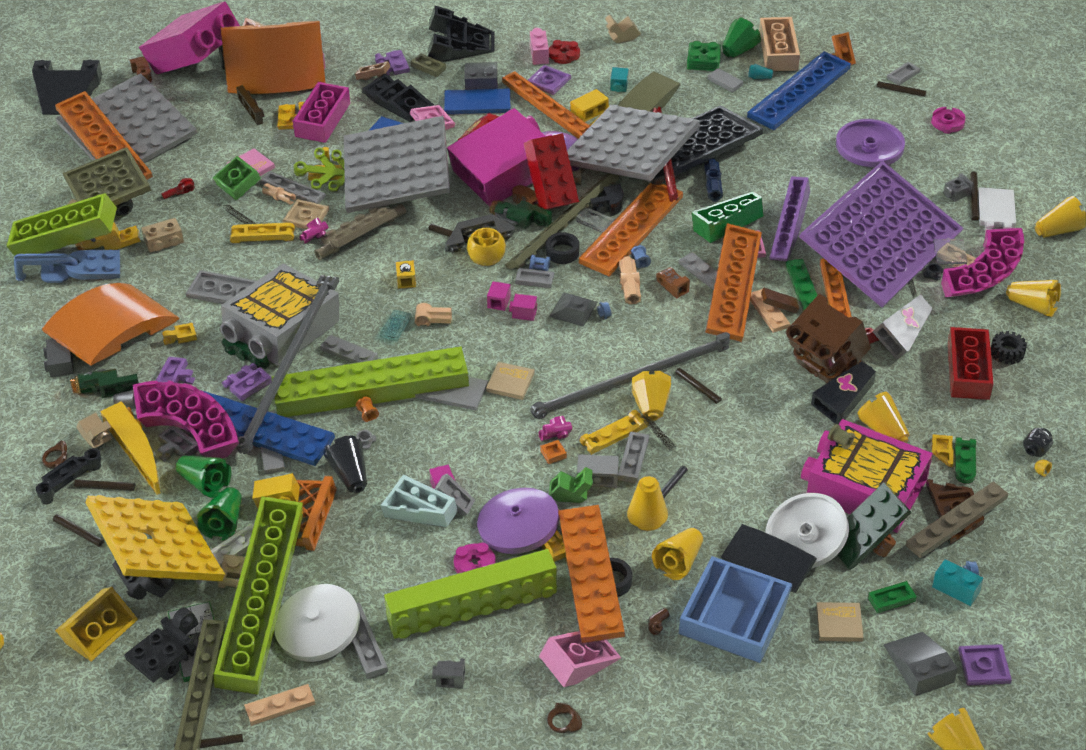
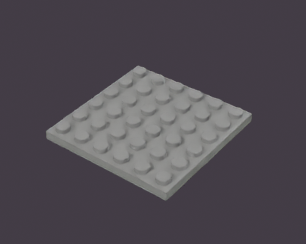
[56,73,197,163]
[567,105,700,181]
[344,116,450,213]

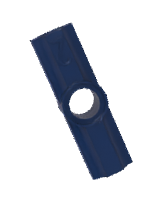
[704,159,723,202]

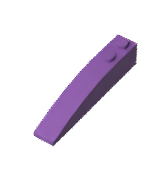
[770,176,810,261]

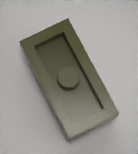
[411,53,446,77]

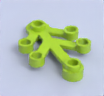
[293,148,345,192]

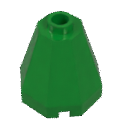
[722,17,762,58]

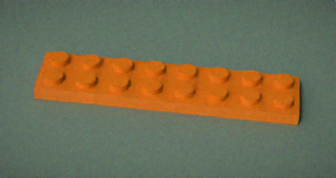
[55,91,153,180]
[579,183,683,277]
[705,223,762,342]
[558,505,625,643]

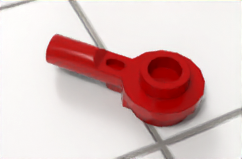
[161,178,195,199]

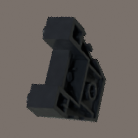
[428,5,495,62]
[32,59,102,115]

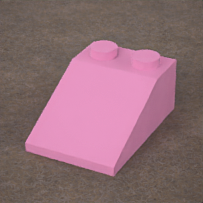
[539,631,621,687]

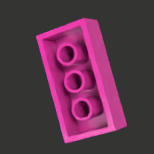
[293,82,351,143]

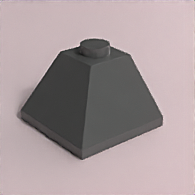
[549,292,598,327]

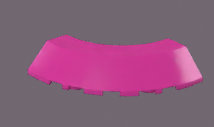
[941,228,1024,297]
[133,380,239,459]

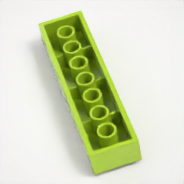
[384,549,557,639]

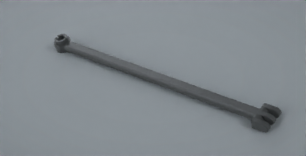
[236,275,339,454]
[530,332,730,419]

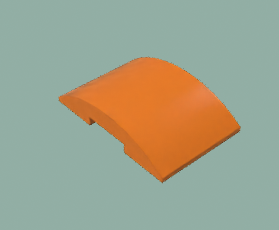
[221,21,326,94]
[42,283,179,366]

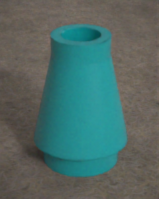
[748,64,773,80]

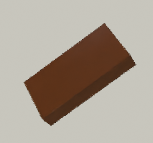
[761,288,799,313]

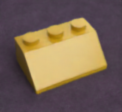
[55,587,138,662]

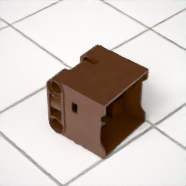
[786,293,871,383]

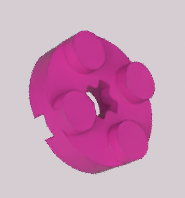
[931,107,965,134]
[454,542,496,574]

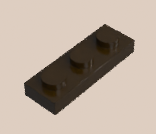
[236,85,264,125]

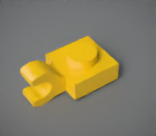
[162,323,197,345]

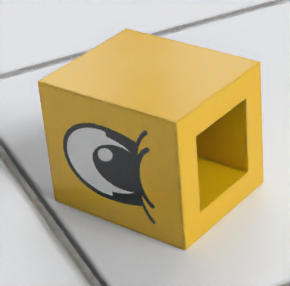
[396,260,416,289]

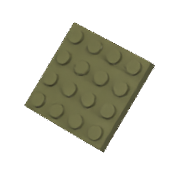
[62,147,152,205]

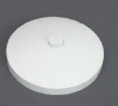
[765,493,849,568]
[274,584,360,662]

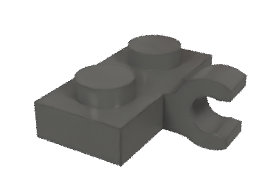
[158,425,199,462]

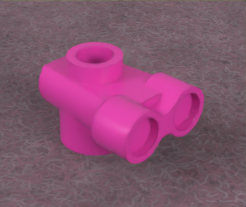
[299,218,329,244]
[539,416,572,441]

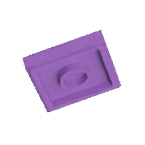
[528,65,571,95]
[958,644,1012,686]

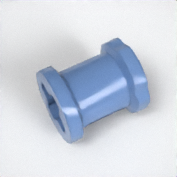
[631,245,651,268]
[529,255,550,271]

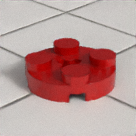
[549,40,580,64]

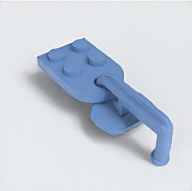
[14,250,120,283]

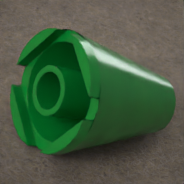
[176,455,232,498]
[197,487,242,541]

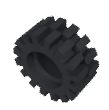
[991,331,1027,364]

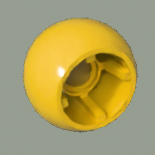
[467,228,506,266]

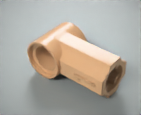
[415,303,452,326]

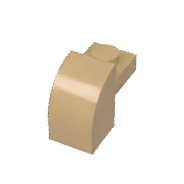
[605,15,641,43]
[76,412,112,448]

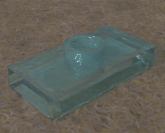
[380,309,412,342]

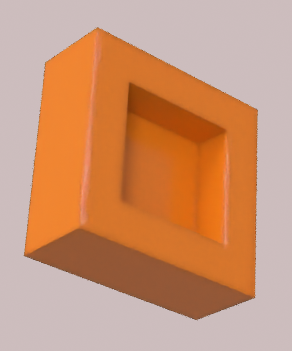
[540,440,567,464]

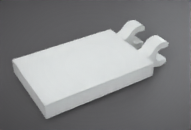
[978,187,1016,233]

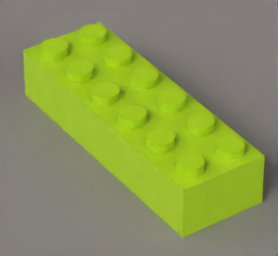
[6,193,117,256]

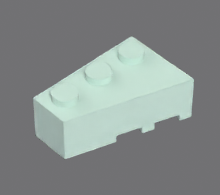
[381,475,458,527]

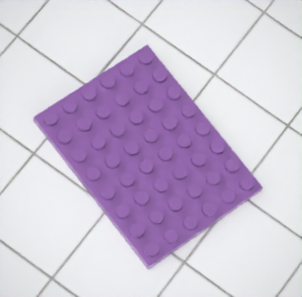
[799,161,964,308]

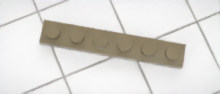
[906,481,1009,559]

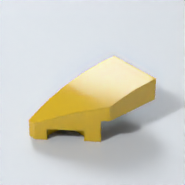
[932,434,953,467]

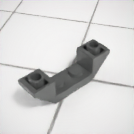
[445,214,515,253]

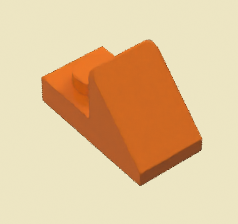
[831,32,856,65]

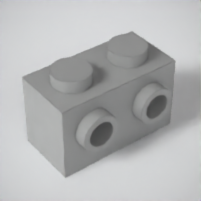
[577,455,619,488]

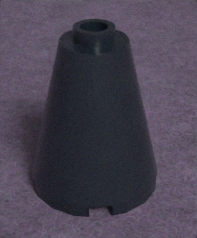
[323,435,367,493]

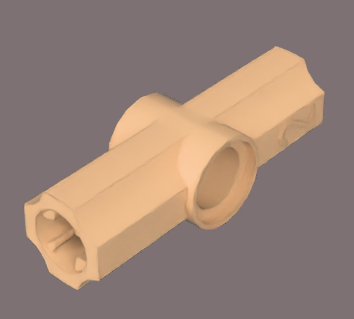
[619,256,641,304]

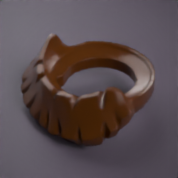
[42,440,68,469]
[547,702,582,733]

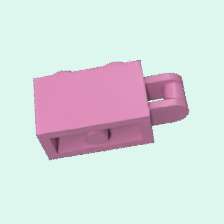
[530,28,549,65]

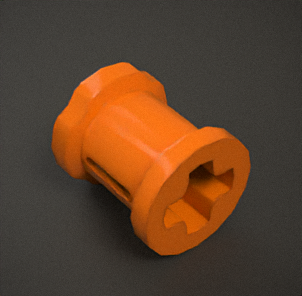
[356,397,379,422]

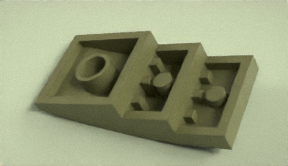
[618,71,681,112]

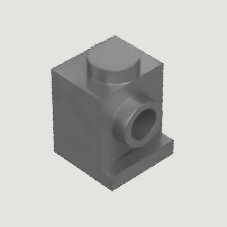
[943,173,973,202]
[432,658,465,688]

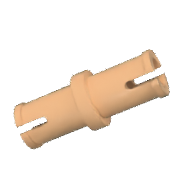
[262,183,296,205]

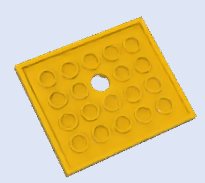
[85,495,225,581]

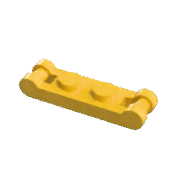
[230,223,295,243]
[579,410,648,455]

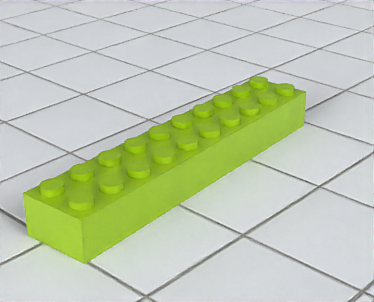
[271,346,469,417]
[214,496,303,695]

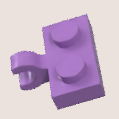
[156,357,195,384]

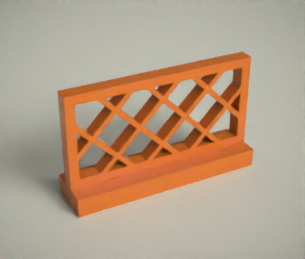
[296,476,337,551]

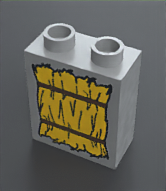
[220,263,339,366]

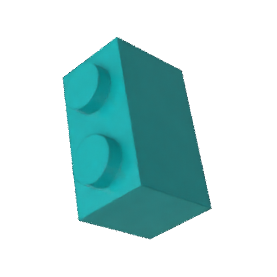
[932,559,983,606]

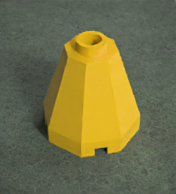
[632,371,671,421]

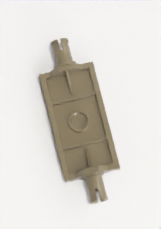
[314,204,406,260]

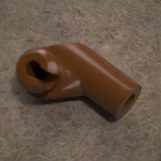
[648,608,670,635]

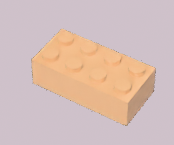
[759,17,800,71]

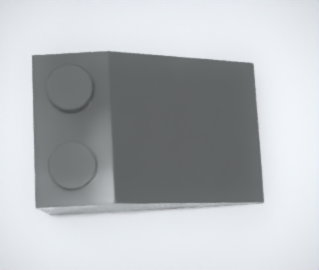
[464,62,498,90]
[884,632,958,696]

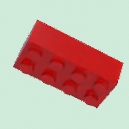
[523,133,579,210]
[947,327,994,400]

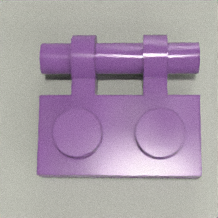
[375,50,410,75]
[222,363,272,401]

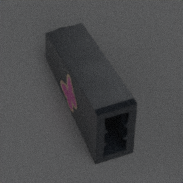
[811,361,876,425]

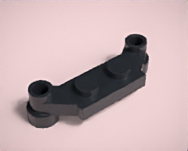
[36,448,102,505]

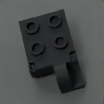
[112,561,175,600]
[124,607,199,683]

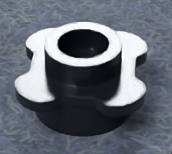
[923,263,944,280]

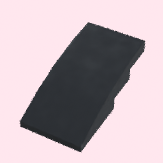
[362,73,434,122]
[721,524,817,593]

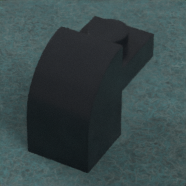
[590,184,624,216]

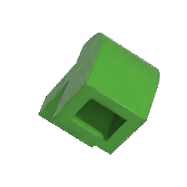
[549,467,593,503]

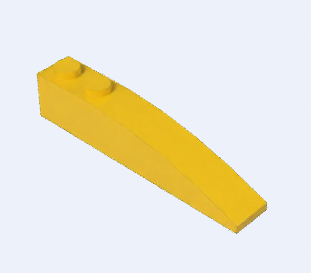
[100,401,161,495]

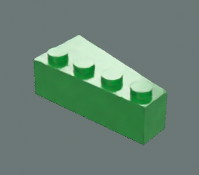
[691,192,764,243]

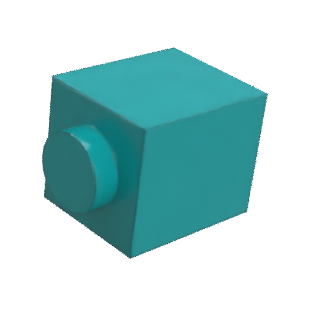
[610,67,629,92]

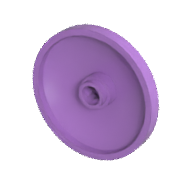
[836,119,905,167]
[477,488,559,554]

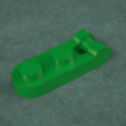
[955,437,976,484]

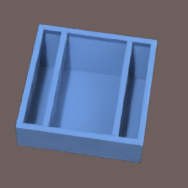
[679,556,792,663]

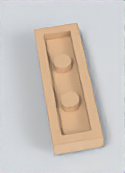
[750,289,790,333]
[244,684,315,726]

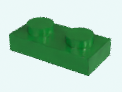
[868,581,917,614]

